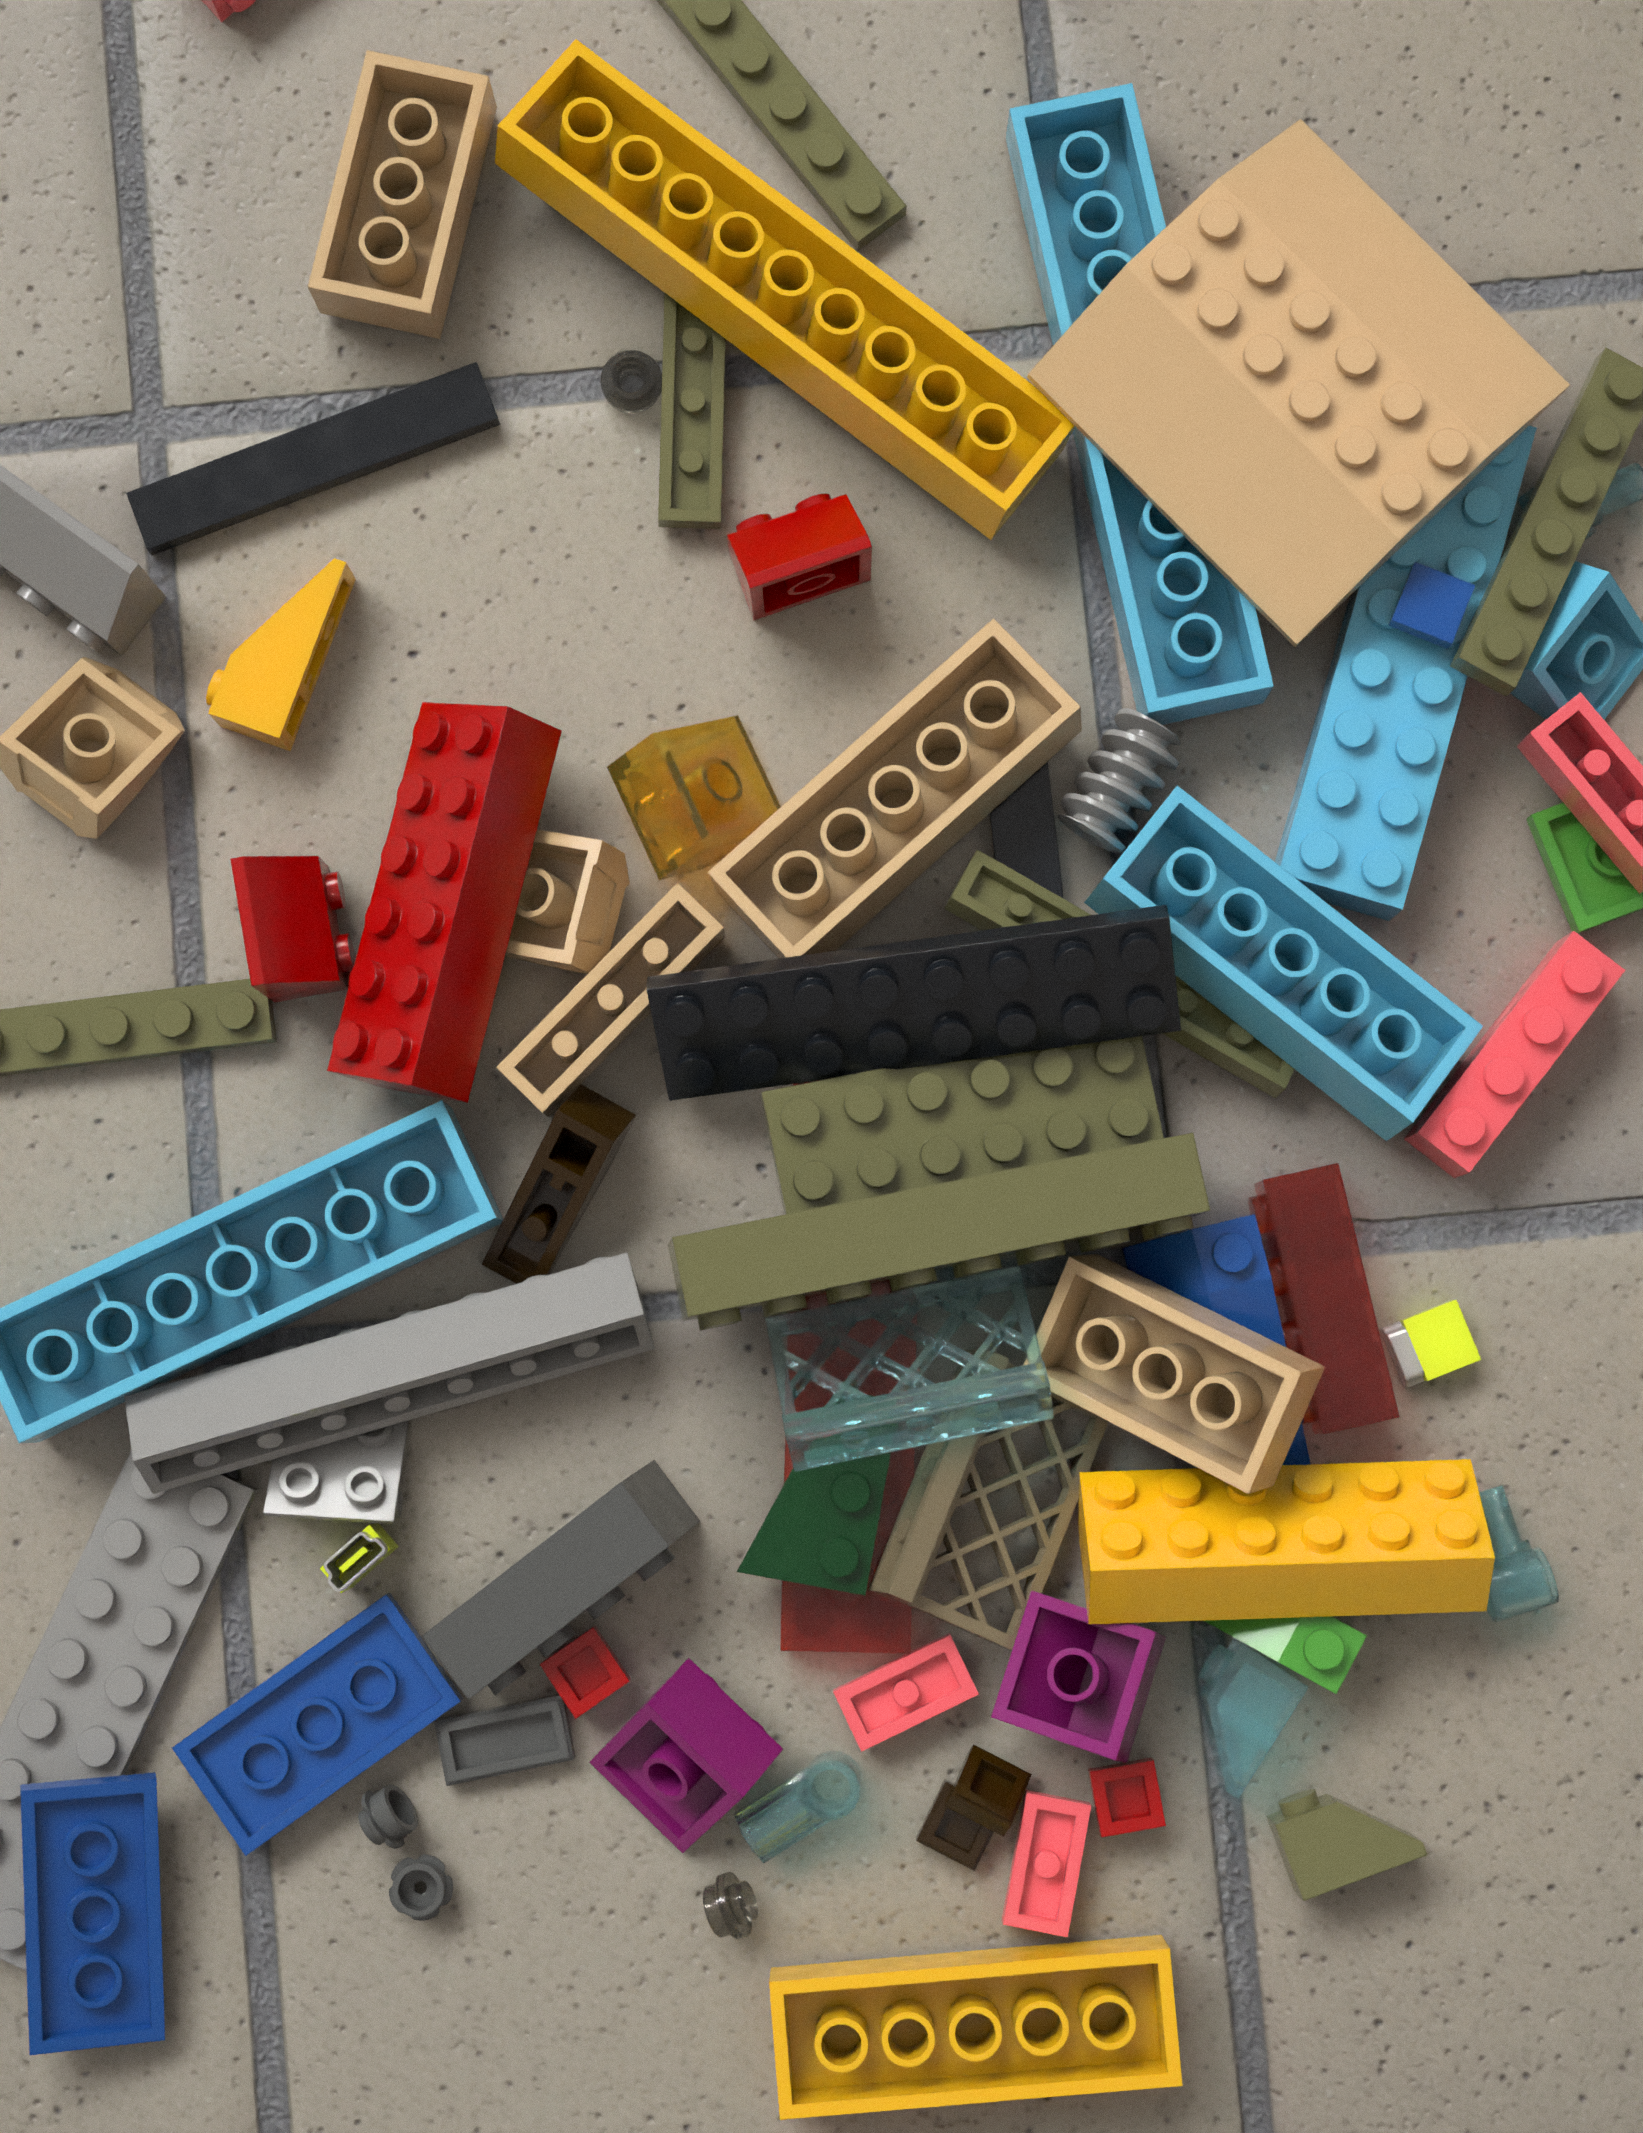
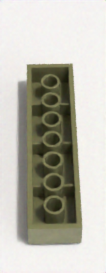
[668,1133,1210,1331]

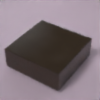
[945,1744,1032,1837]
[916,1779,994,1871]

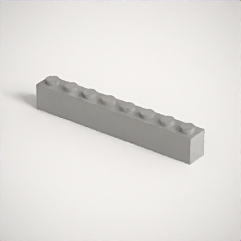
[124,1252,655,1494]

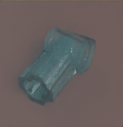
[734,1751,862,1864]

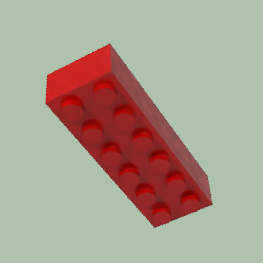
[327,702,562,1103]

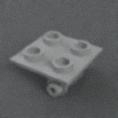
[263,1420,409,1524]

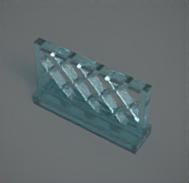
[765,1266,1054,1472]

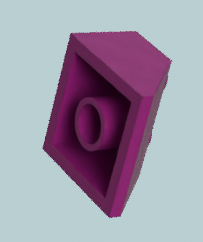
[991,1590,1166,1763]
[589,1658,783,1853]

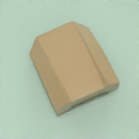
[0,657,185,839]
[505,829,630,974]

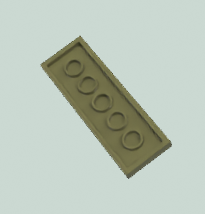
[760,1036,1164,1214]

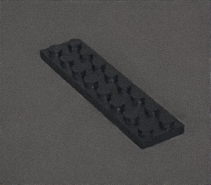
[646,905,1181,1101]

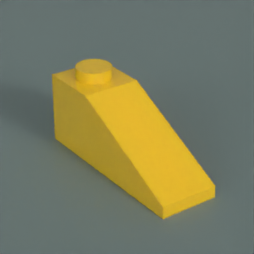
[206,558,356,751]

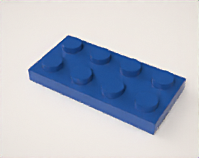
[172,1592,464,1856]
[20,1772,165,2055]

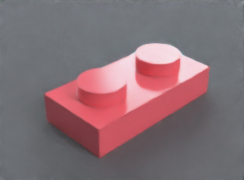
[833,1633,979,1752]
[1002,1790,1091,1937]

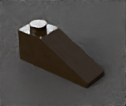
[482,1084,636,1284]

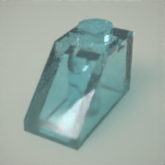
[1199,1638,1309,1799]

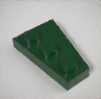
[737,1389,900,1596]

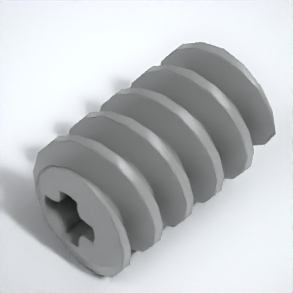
[1057,708,1181,854]

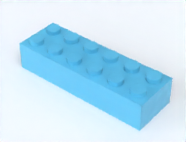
[1084,785,1483,1141]

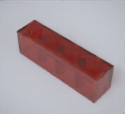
[1248,1163,1400,1435]

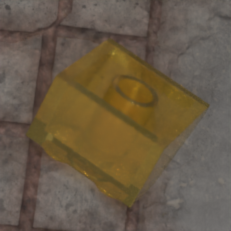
[607,715,781,880]

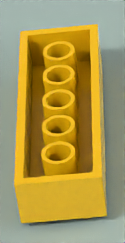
[1078,1459,1495,1624]
[769,1935,1183,2120]

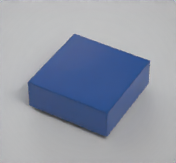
[1388,562,1475,649]

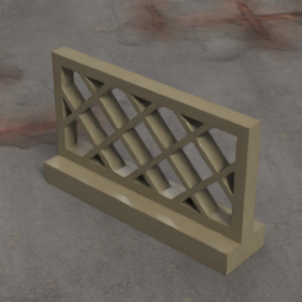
[868,1348,1109,1652]

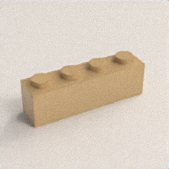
[496,882,725,1117]

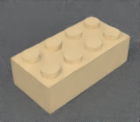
[308,50,497,339]
[1020,1254,1325,1494]

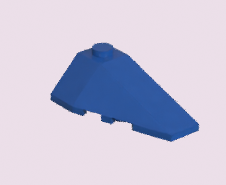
[1122,1214,1311,1465]

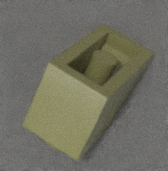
[1266,1789,1427,1901]

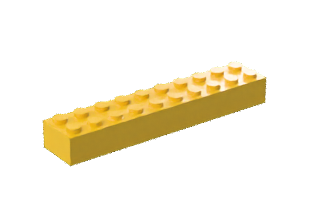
[495,39,1075,540]

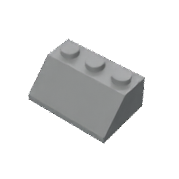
[0,465,166,656]

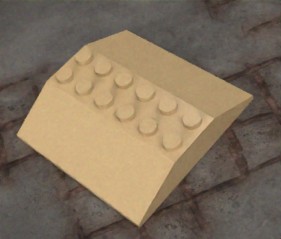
[1027,119,1570,648]

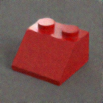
[727,493,872,621]
[230,856,356,1003]

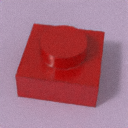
[539,1626,631,1719]
[1088,1757,1166,1838]

